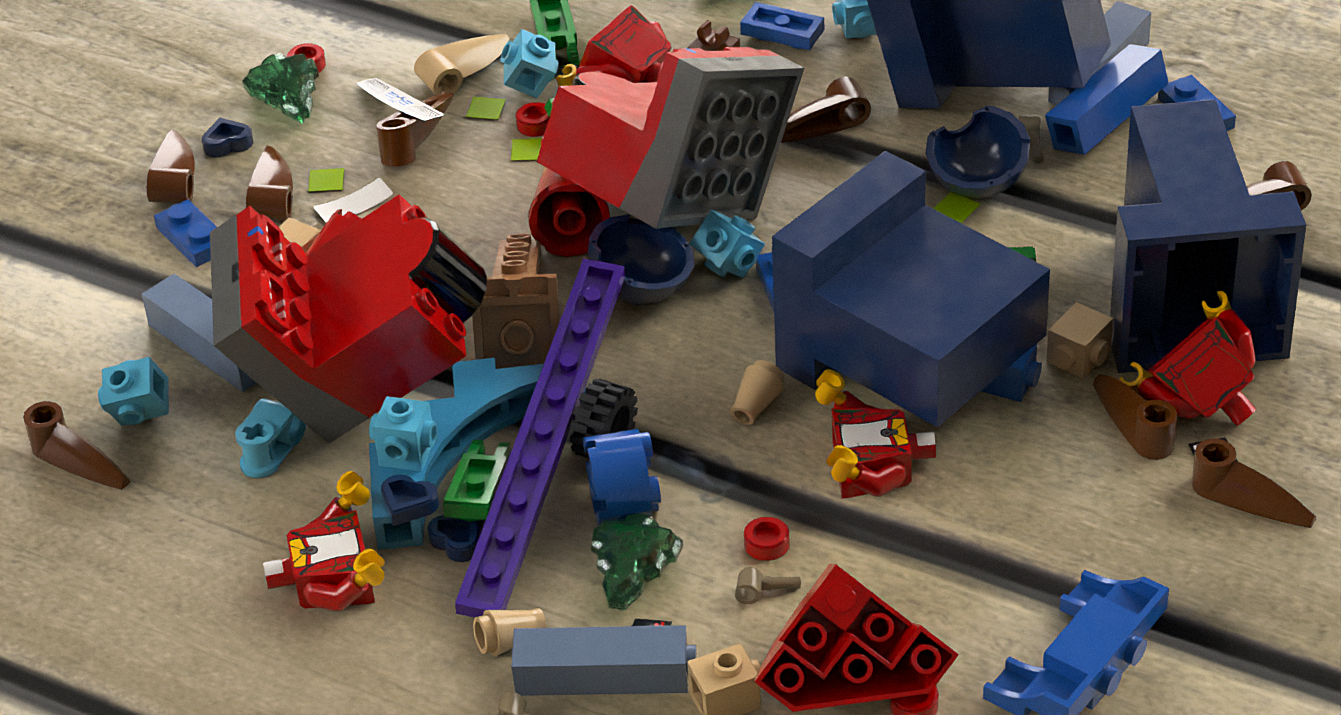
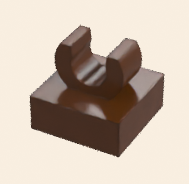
[688,20,740,51]

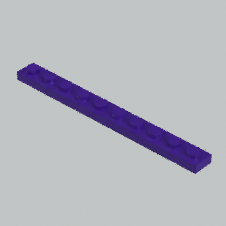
[455,258,625,618]

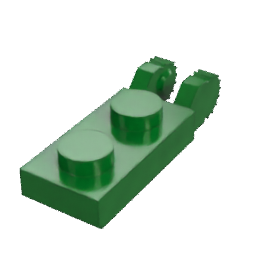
[529,0,579,65]
[443,440,512,521]

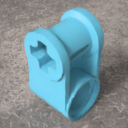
[235,398,306,478]

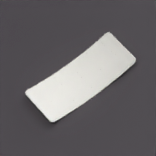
[314,178,393,223]

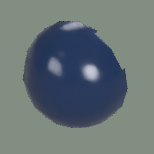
[925,106,1030,199]
[588,214,694,306]

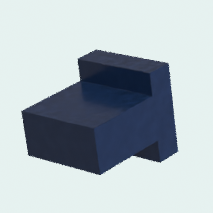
[867,0,1111,108]
[1110,99,1306,373]
[772,151,1050,427]

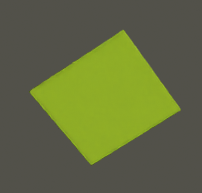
[465,96,506,120]
[511,138,542,161]
[308,168,344,192]
[933,192,981,223]

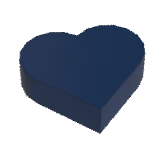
[202,117,254,157]
[381,474,439,526]
[427,515,482,562]

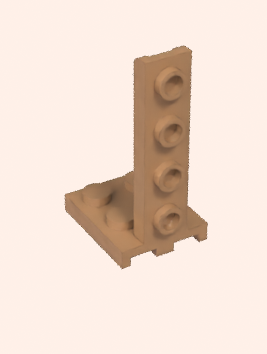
[470,233,560,369]

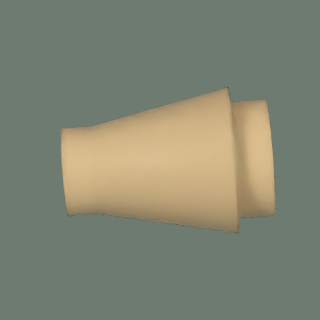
[730,360,784,425]
[473,608,547,656]

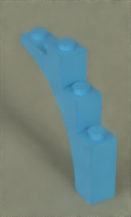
[369,357,586,550]

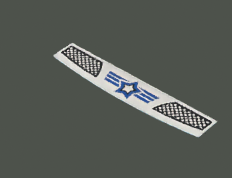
[357,78,444,121]

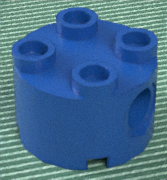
[583,429,661,526]

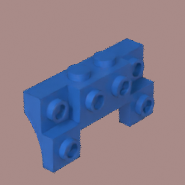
[983,570,1169,715]

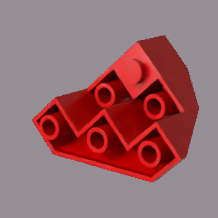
[753,564,959,712]

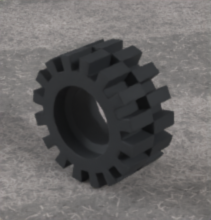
[570,379,638,459]

